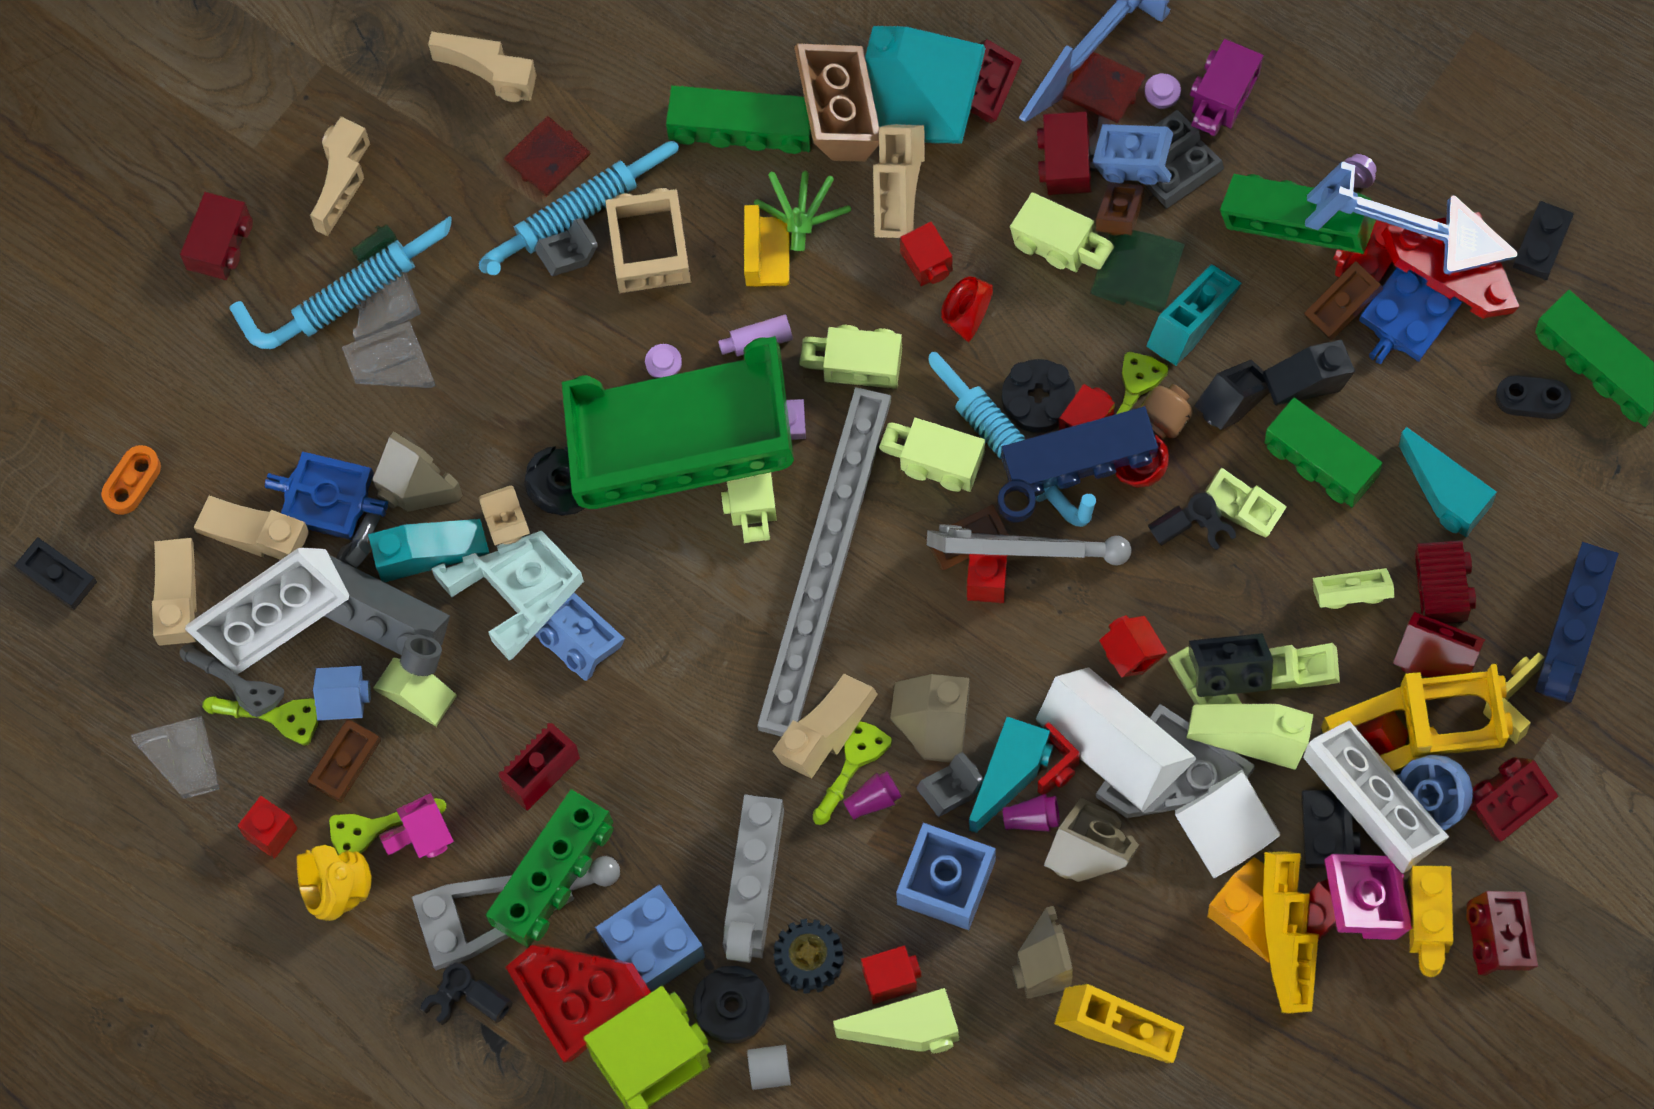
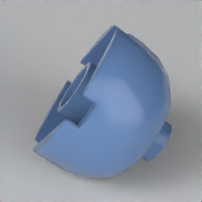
[1397,755,1473,830]

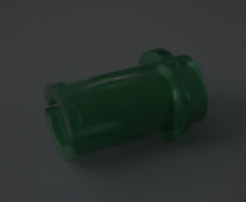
[350,224,398,266]

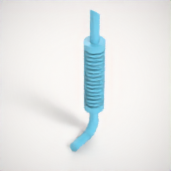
[479,141,679,275]
[229,216,451,349]
[929,352,1096,527]

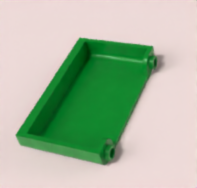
[562,336,794,509]

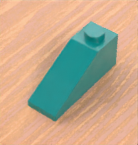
[1146,264,1242,366]
[1399,427,1497,537]
[368,519,490,583]
[969,717,1054,833]

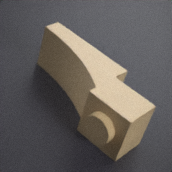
[428,32,536,102]
[310,117,370,236]
[873,124,925,238]
[194,495,309,560]
[152,538,197,646]
[773,674,878,779]

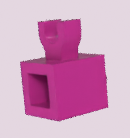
[379,793,454,858]

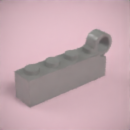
[723,795,784,962]

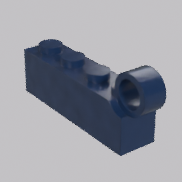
[998,406,1158,522]
[1534,542,1619,703]

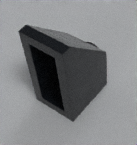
[1263,340,1355,406]
[1194,359,1270,430]

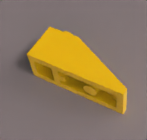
[1054,984,1184,1063]

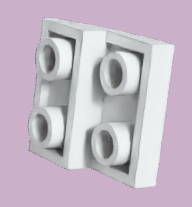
[1175,770,1280,878]

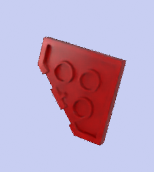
[1381,212,1519,319]
[505,944,651,1063]

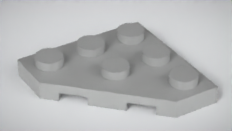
[1096,704,1255,818]

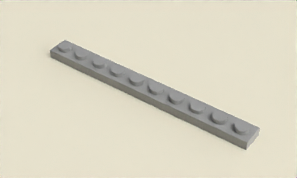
[757,387,891,736]

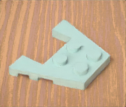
[432,531,584,660]

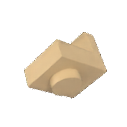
[479,486,530,545]

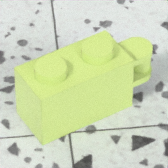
[1010,192,1114,272]
[799,325,902,389]
[879,418,985,492]
[721,472,777,543]

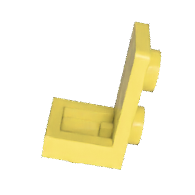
[1483,652,1545,744]

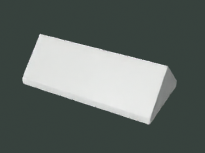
[185,548,349,675]
[1036,667,1196,812]
[1303,721,1449,874]

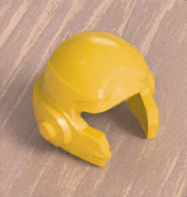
[297,845,371,921]

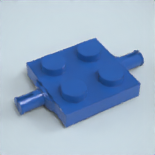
[1359,267,1462,364]
[265,451,388,540]

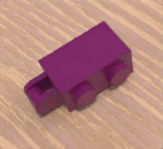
[1190,39,1264,136]

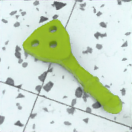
[1116,352,1168,414]
[202,696,318,745]
[813,721,892,825]
[329,798,446,855]

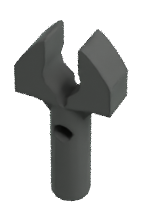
[336,512,381,568]

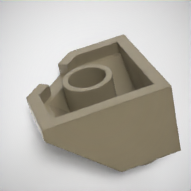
[373,431,463,512]
[891,674,970,763]
[1044,798,1139,882]
[1012,906,1073,999]

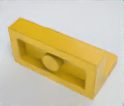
[744,205,790,286]

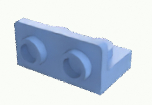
[1092,124,1173,185]
[535,593,625,681]

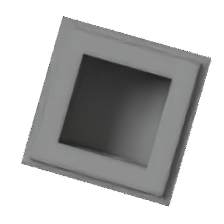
[747,1045,791,1090]

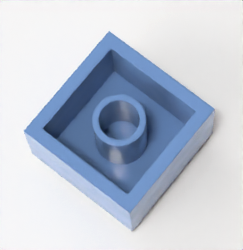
[896,823,995,930]
[595,884,705,992]

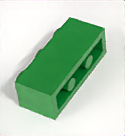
[1264,398,1383,508]

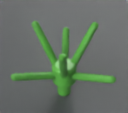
[754,171,851,251]

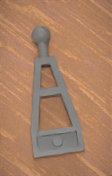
[926,524,1131,565]
[412,856,620,970]

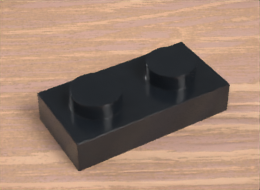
[1513,201,1574,280]
[14,537,97,610]

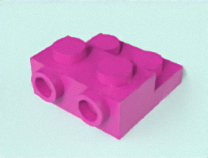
[1324,854,1412,940]

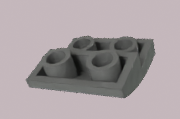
[1145,110,1224,209]

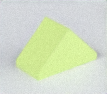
[373,658,457,727]

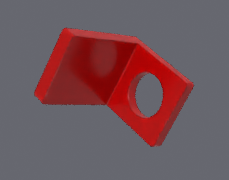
[1037,722,1080,795]

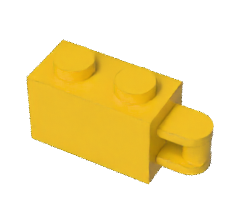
[1408,866,1453,977]

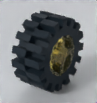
[773,919,844,994]

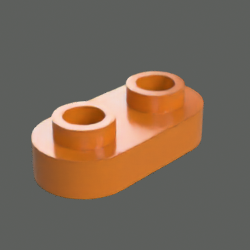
[101,445,161,515]

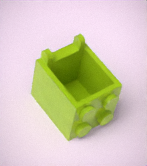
[584,986,711,1109]

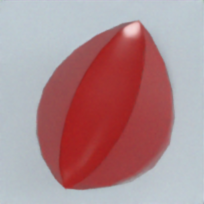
[941,276,993,343]

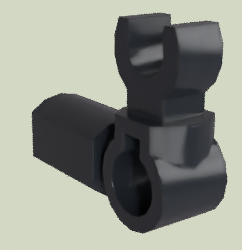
[1148,490,1236,550]
[420,963,512,1025]

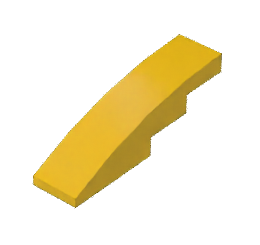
[1263,851,1319,1013]

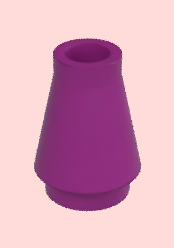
[843,771,902,820]
[1003,794,1060,832]

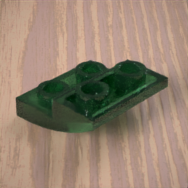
[1090,230,1185,313]

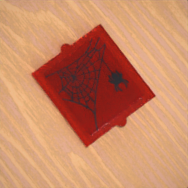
[1062,52,1146,124]
[504,116,590,196]

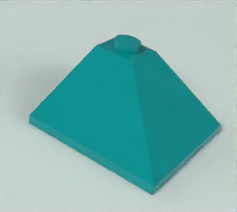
[865,26,986,144]

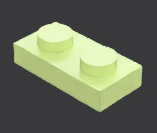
[1313,568,1395,609]

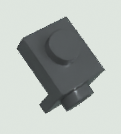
[534,218,598,276]
[916,752,984,817]

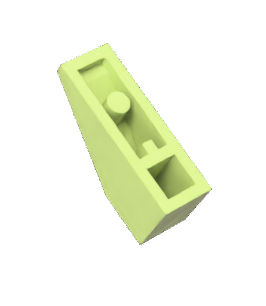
[1186,704,1313,770]
[833,988,959,1053]

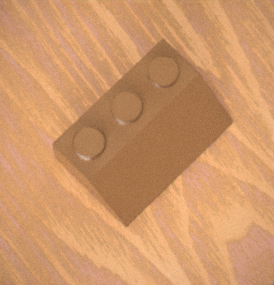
[794,43,879,162]

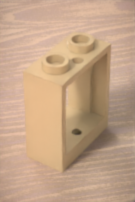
[605,188,691,293]

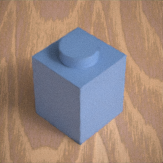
[313,666,371,720]

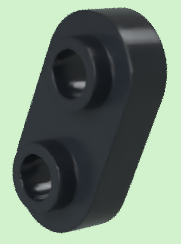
[1495,376,1571,419]

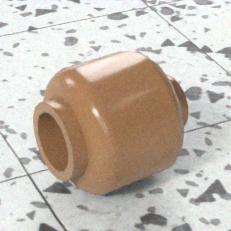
[1139,384,1193,441]

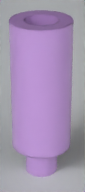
[718,315,793,357]

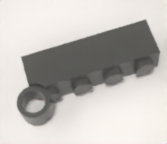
[325,555,450,676]

